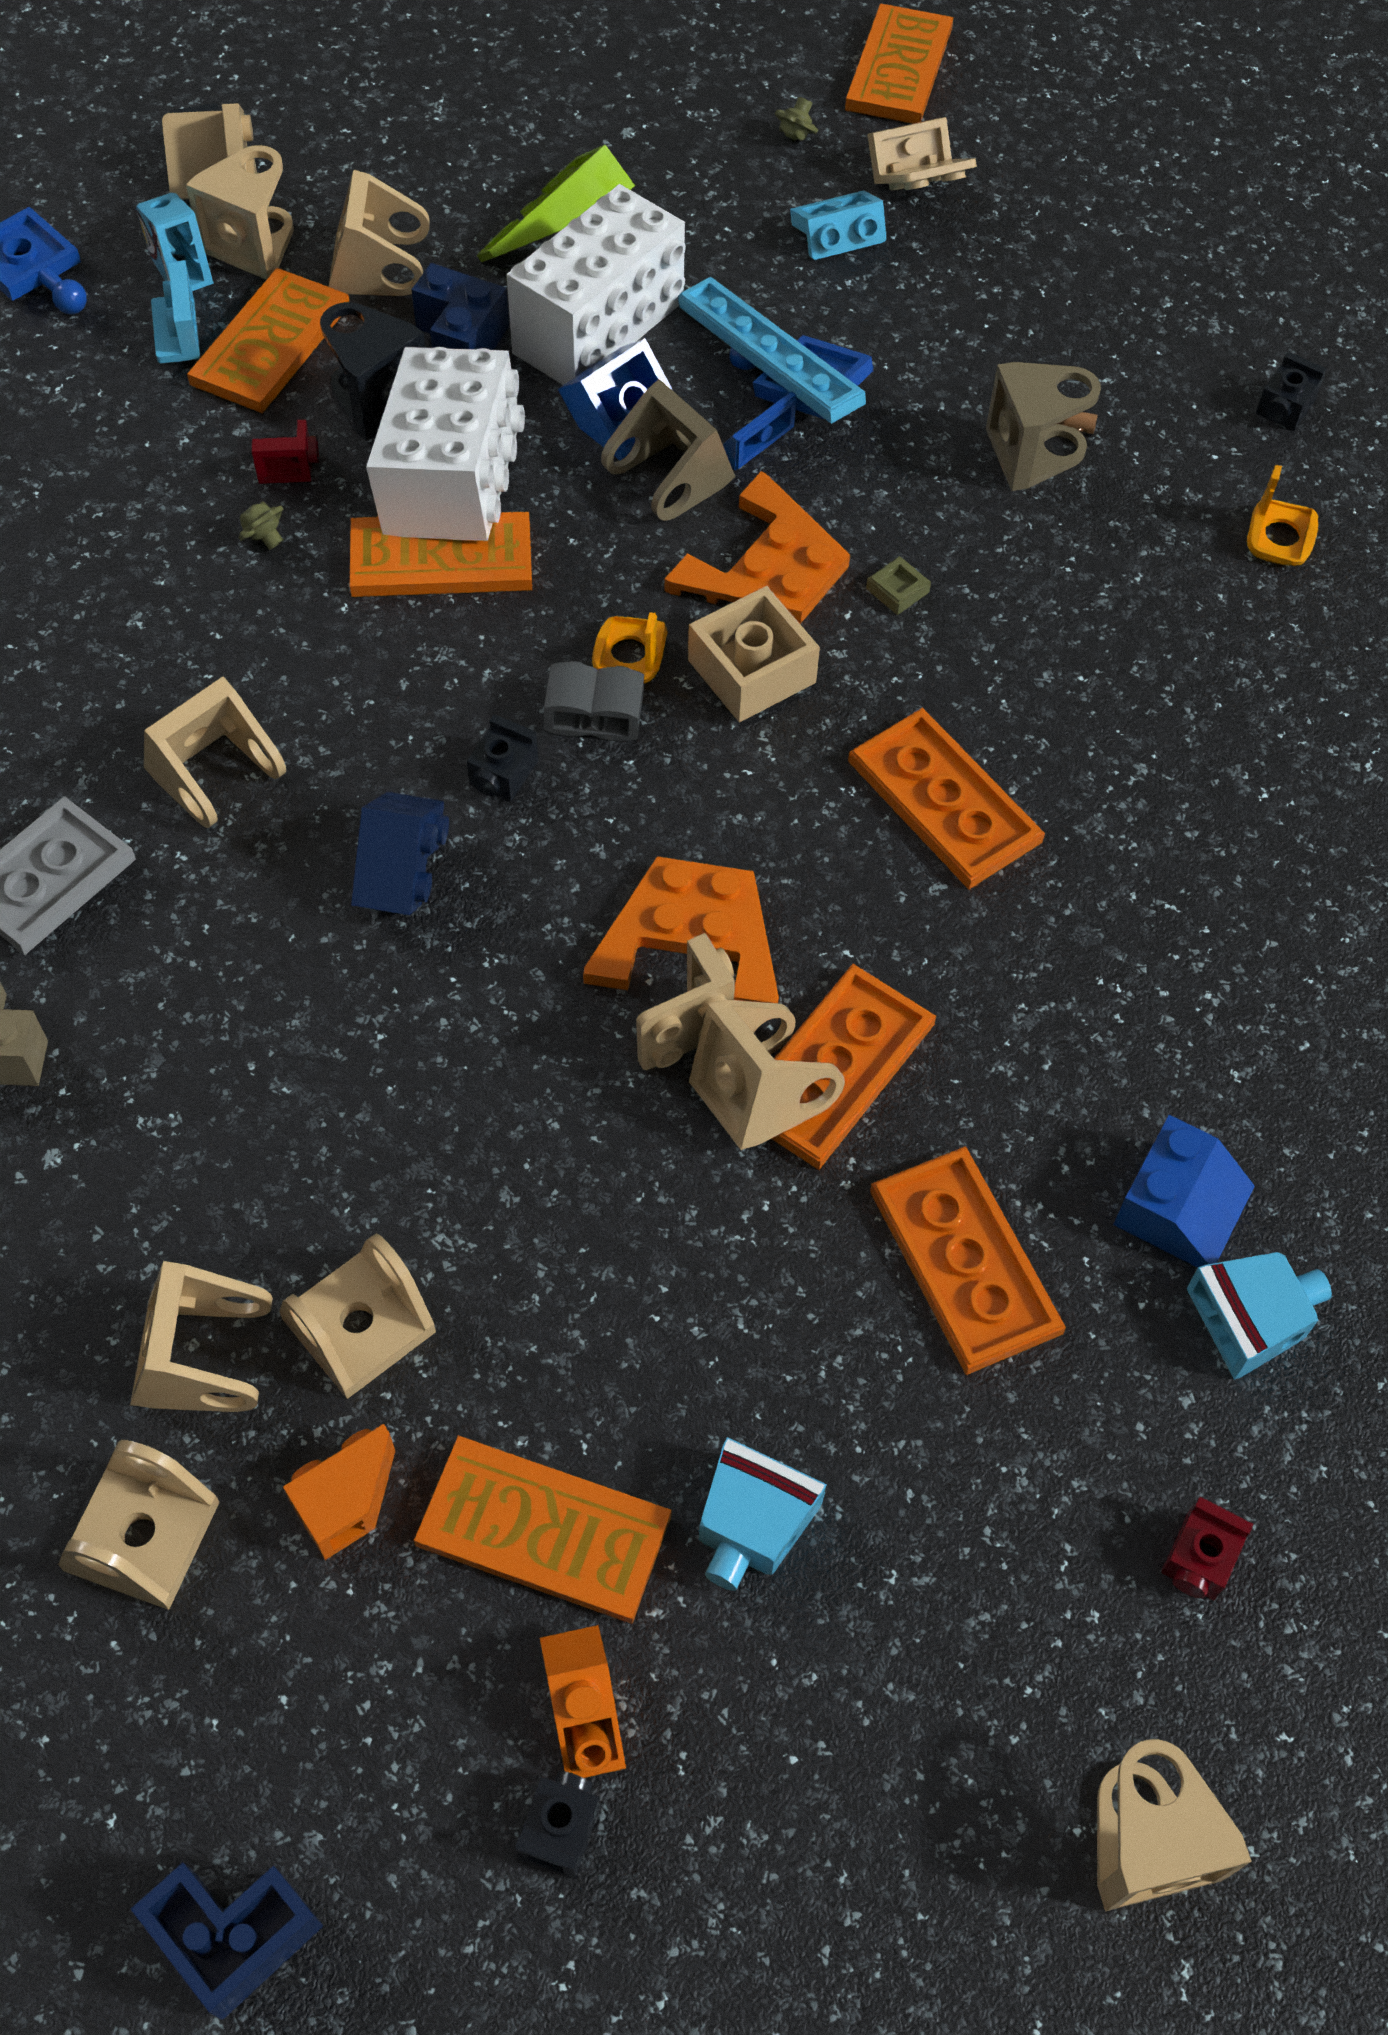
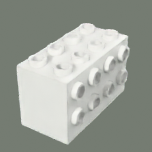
[507,184,686,385]
[366,347,525,541]

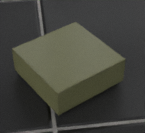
[866,556,931,615]

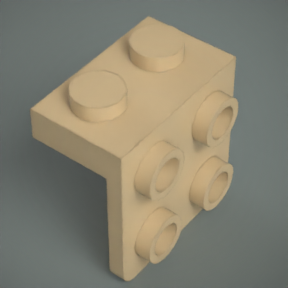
[162,103,257,200]
[867,117,977,190]
[636,933,735,1070]

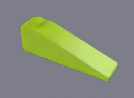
[476,145,635,262]

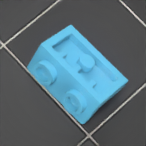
[790,190,886,260]
[151,260,200,363]

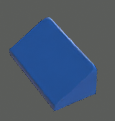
[722,391,796,471]

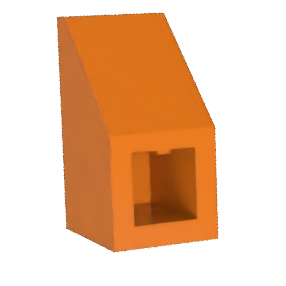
[283,1424,395,1560]
[540,1625,626,1778]

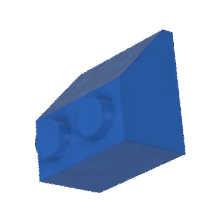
[558,339,672,460]
[1113,1115,1255,1268]

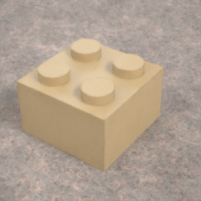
[688,586,820,723]

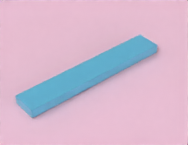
[678,277,866,424]

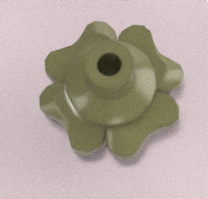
[775,96,818,141]
[238,501,284,550]

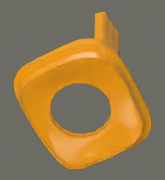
[1247,465,1318,566]
[592,612,668,684]

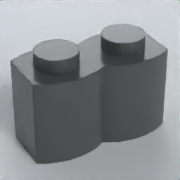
[544,661,644,741]

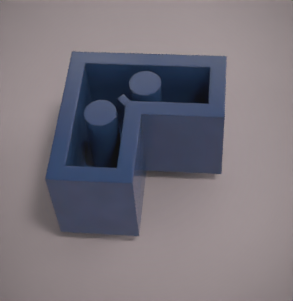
[411,263,509,350]
[351,792,449,915]
[131,1862,323,2020]

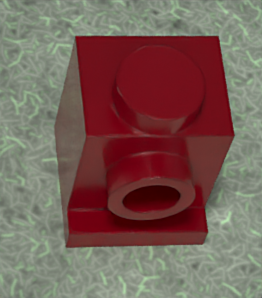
[1161,1496,1254,1600]

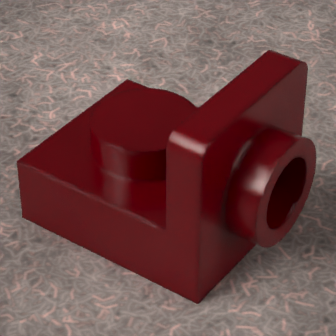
[252,419,319,484]

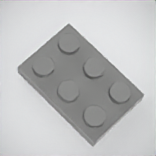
[0,796,136,955]

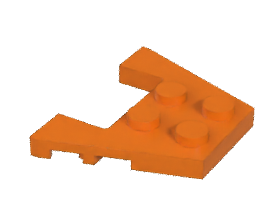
[664,471,850,624]
[583,857,779,1003]

